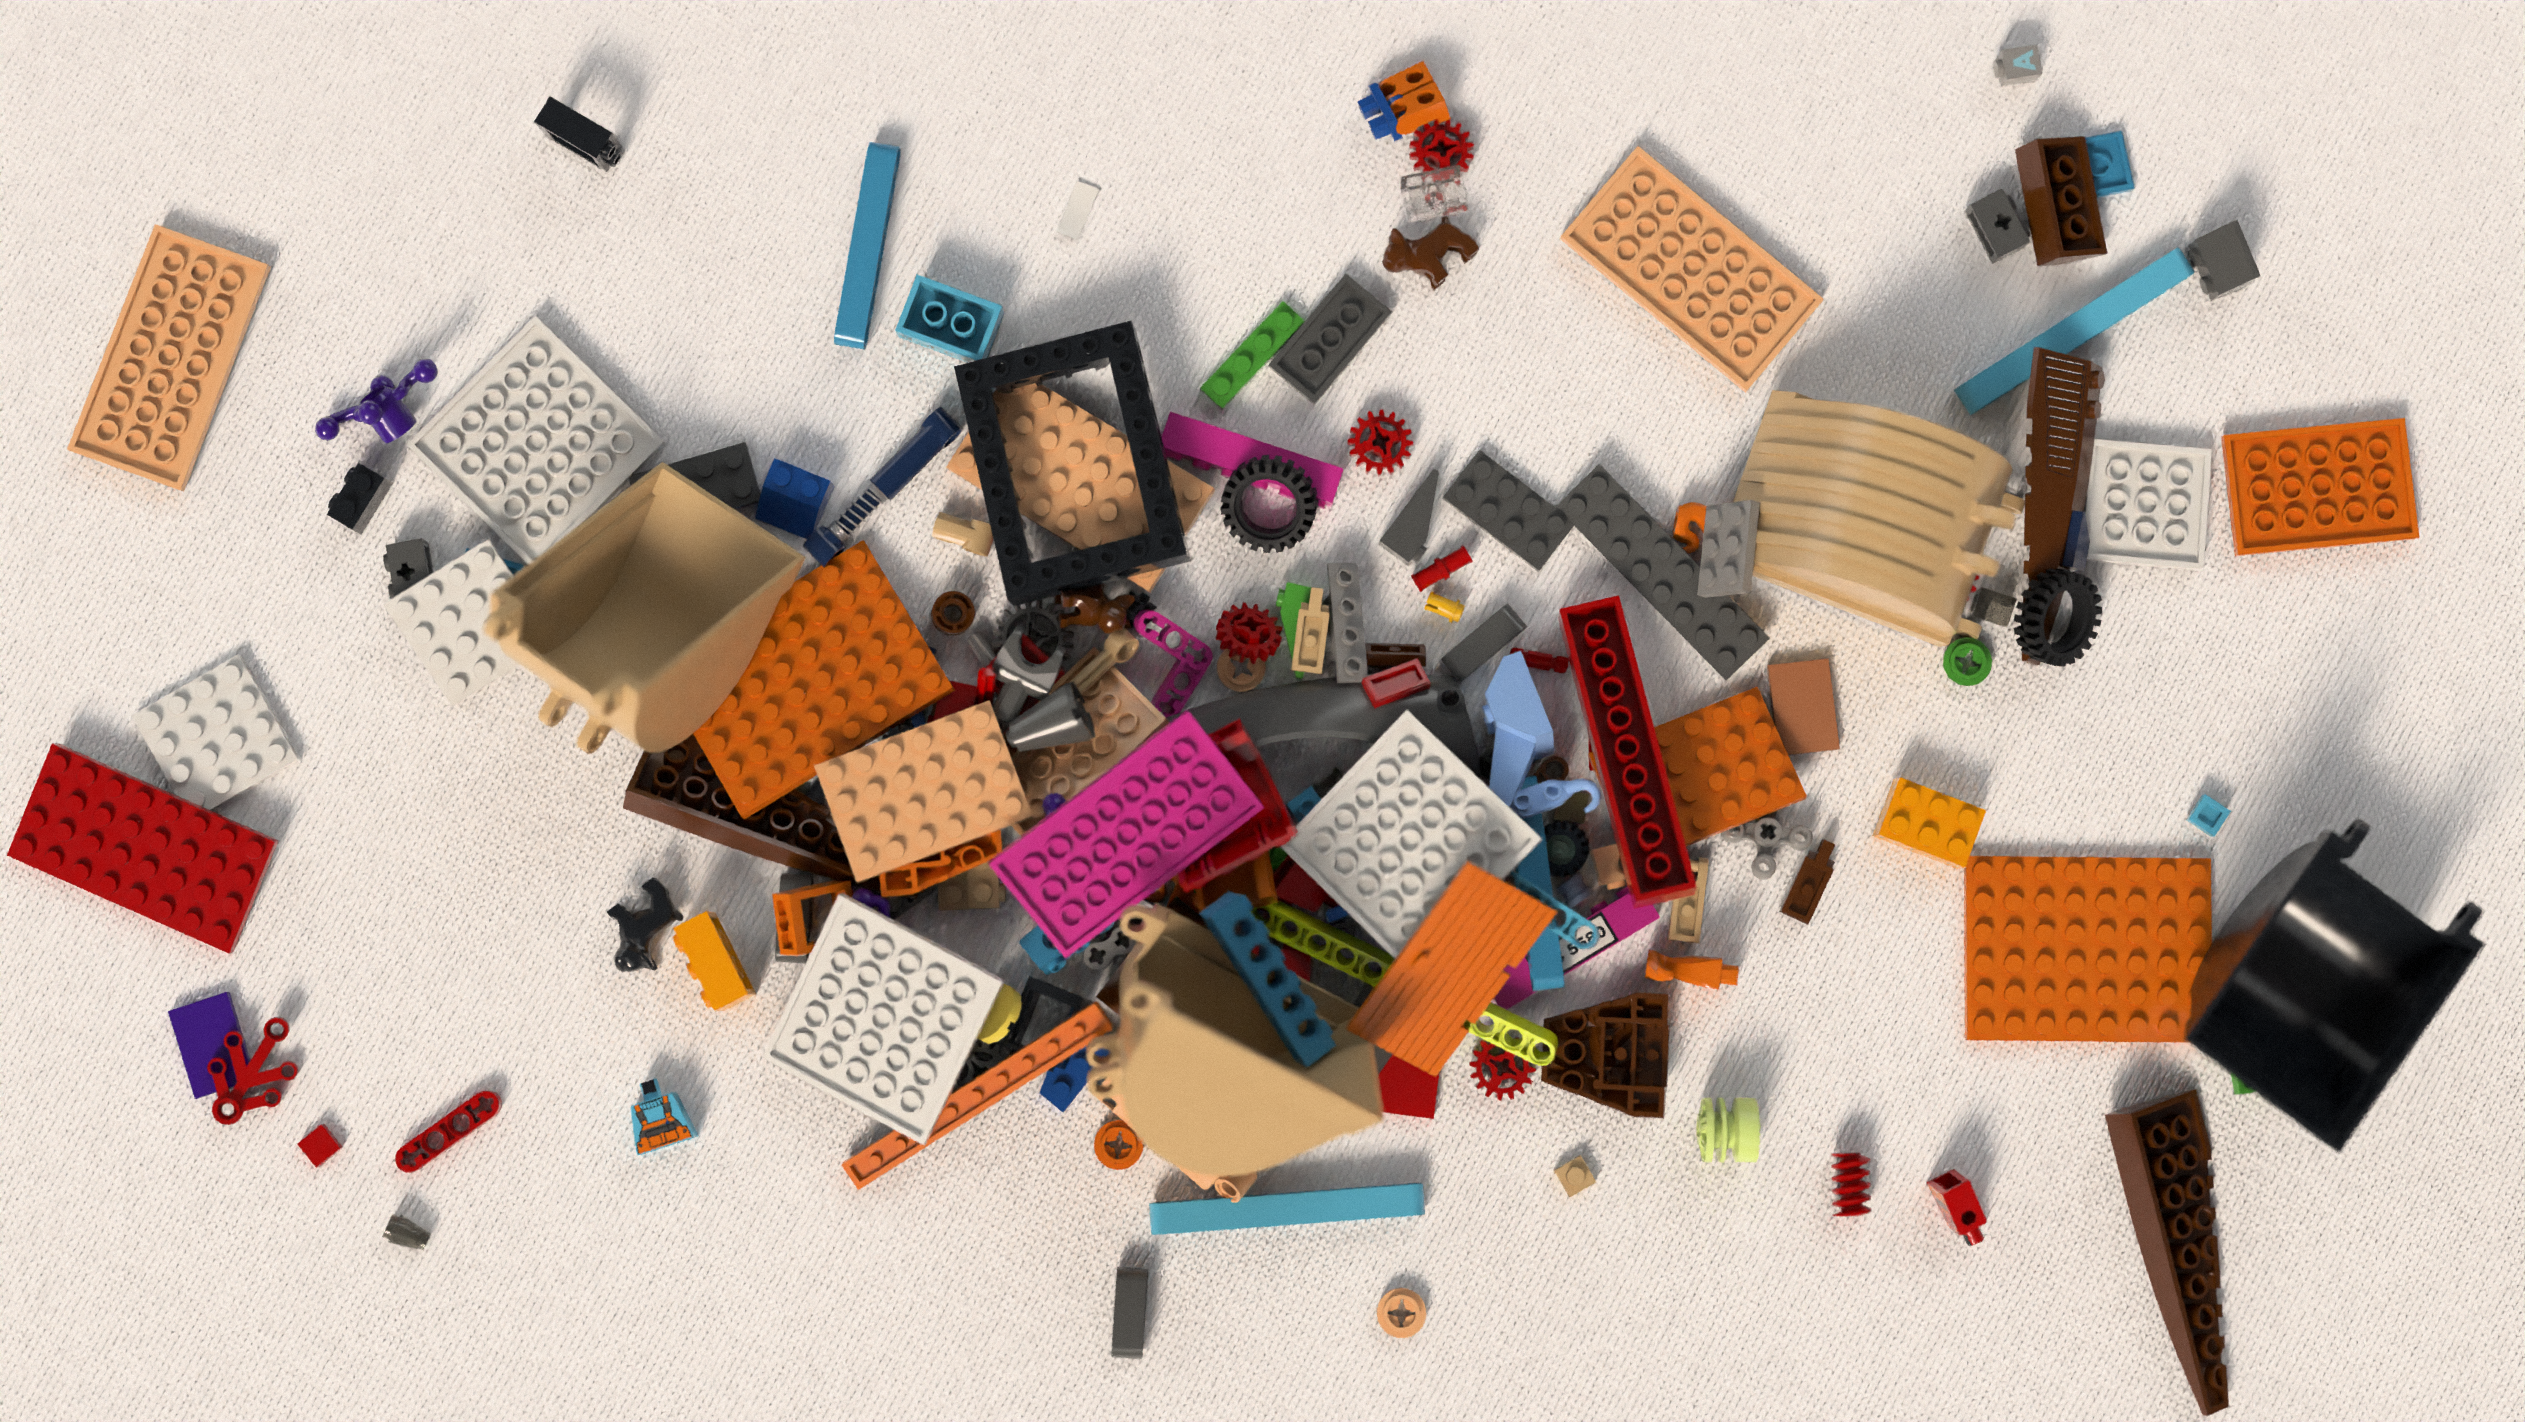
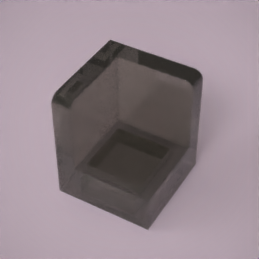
[1967,587,2017,627]

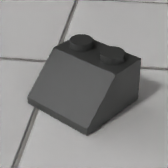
[2188,220,2261,301]

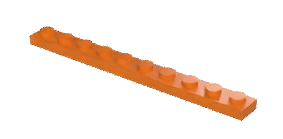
[841,1001,1114,1190]

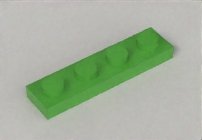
[1200,301,1305,410]

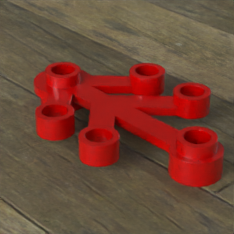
[207,1017,298,1125]

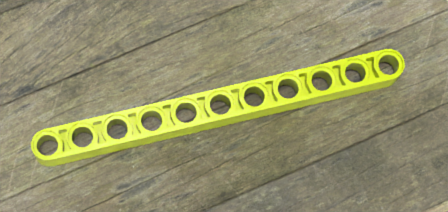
[1251,900,1558,1066]

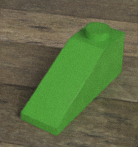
[1276,582,1311,682]

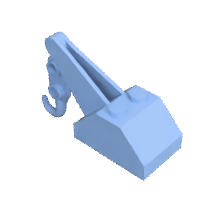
[1482,651,1601,818]

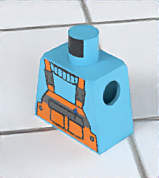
[631,1078,698,1156]

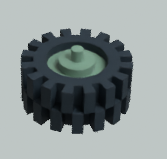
[1544,820,1590,878]

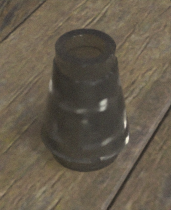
[382,1214,432,1251]

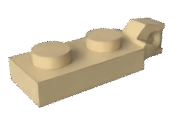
[1291,587,1330,675]

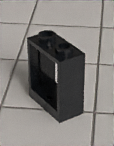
[534,96,623,172]
[1002,976,1092,1072]

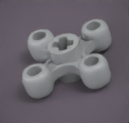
[1721,810,1813,880]

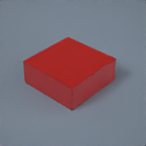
[297,1124,343,1168]

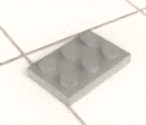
[1697,500,1760,598]

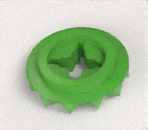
[1942,637,1992,686]

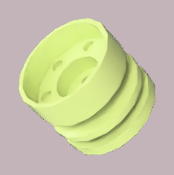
[1696,1098,1760,1162]

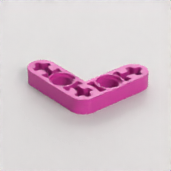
[1134,609,1213,718]

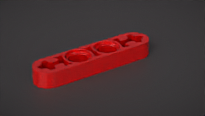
[395,1091,502,1173]

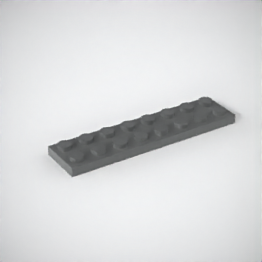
[1556,464,1771,680]

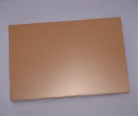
[1767,658,1840,755]

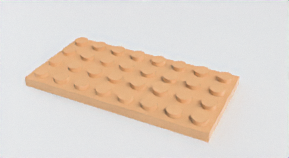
[1560,146,1824,393]
[67,224,271,492]
[946,383,1215,593]

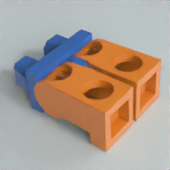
[1357,61,1450,142]

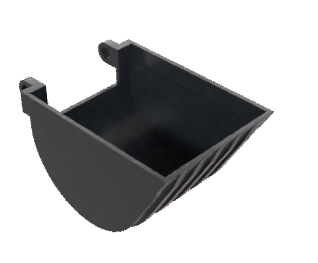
[2184,818,2486,1154]

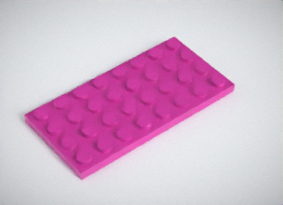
[988,709,1264,959]

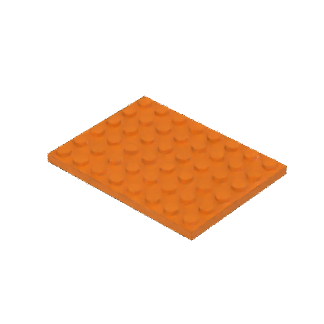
[693,540,955,819]
[1964,856,2212,1043]

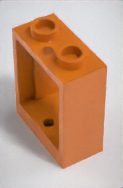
[772,880,854,956]

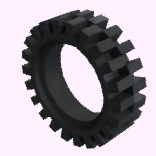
[1220,455,1318,553]
[2014,568,2102,667]

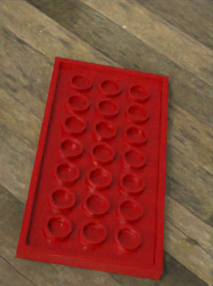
[7,743,279,954]

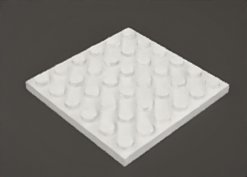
[406,316,666,564]
[1280,710,1543,959]
[762,893,1005,1145]

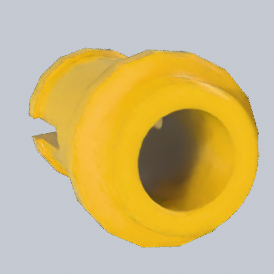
[1424,591,1465,623]

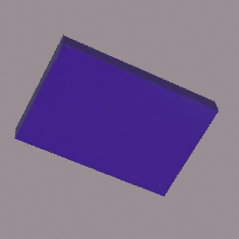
[168,992,251,1099]

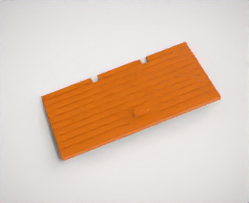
[1346,860,1557,1077]

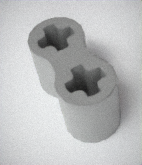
[1083,926,1137,970]

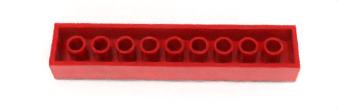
[1558,595,1697,909]

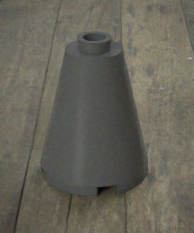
[1006,682,1096,752]

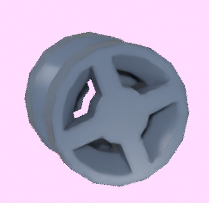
[1555,872,1594,908]

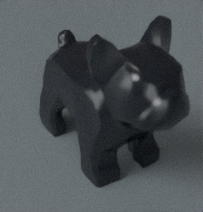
[607,877,684,972]

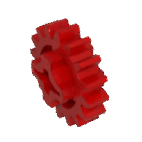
[1409,119,1474,185]
[1347,409,1414,477]
[1215,602,1282,664]
[1468,1037,1536,1101]

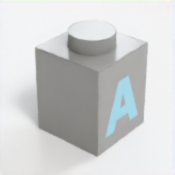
[1993,44,2043,87]

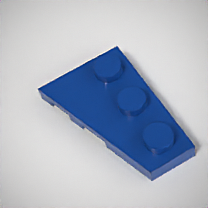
[1039,1007,1112,1112]

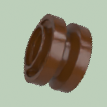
[931,591,975,636]

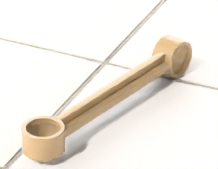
[1003,628,1139,768]

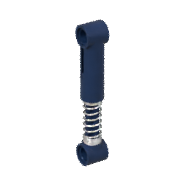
[803,407,963,568]

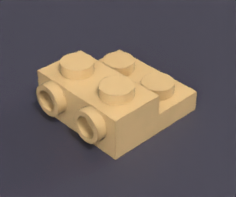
[938,862,1006,911]

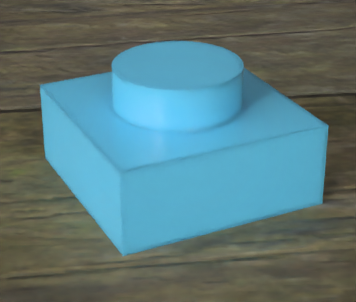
[2186,794,2231,837]

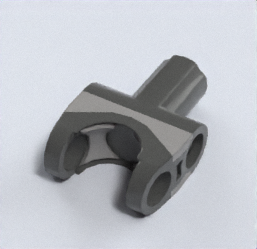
[992,625,1066,723]

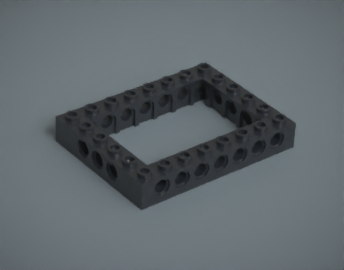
[954,321,1191,606]

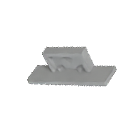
[1321,563,1368,683]

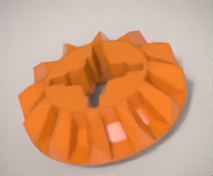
[1094,1120,1143,1170]

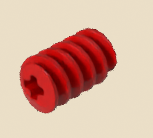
[1831,1153,1872,1217]

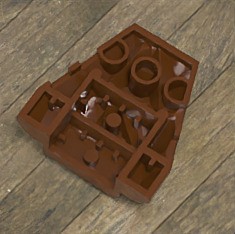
[1541,992,1670,1118]

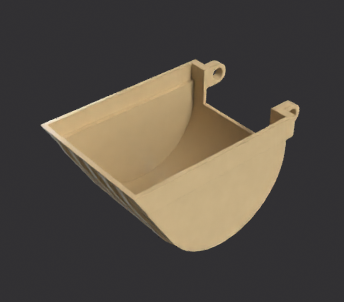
[1733,390,2025,647]
[484,462,806,754]
[1087,903,1384,1176]

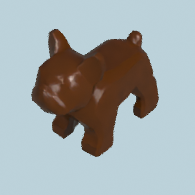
[1382,216,1479,291]
[1053,584,1135,634]

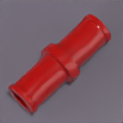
[1411,545,1473,592]

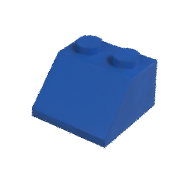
[755,458,835,540]

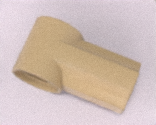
[932,512,993,557]

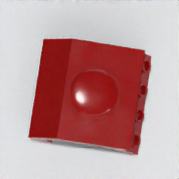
[1178,718,1298,893]

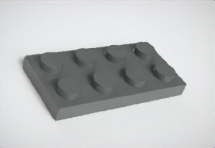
[1268,273,1392,405]
[629,442,761,510]
[1442,450,1575,572]

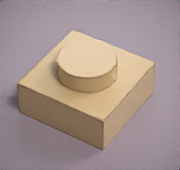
[1553,1155,1596,1197]

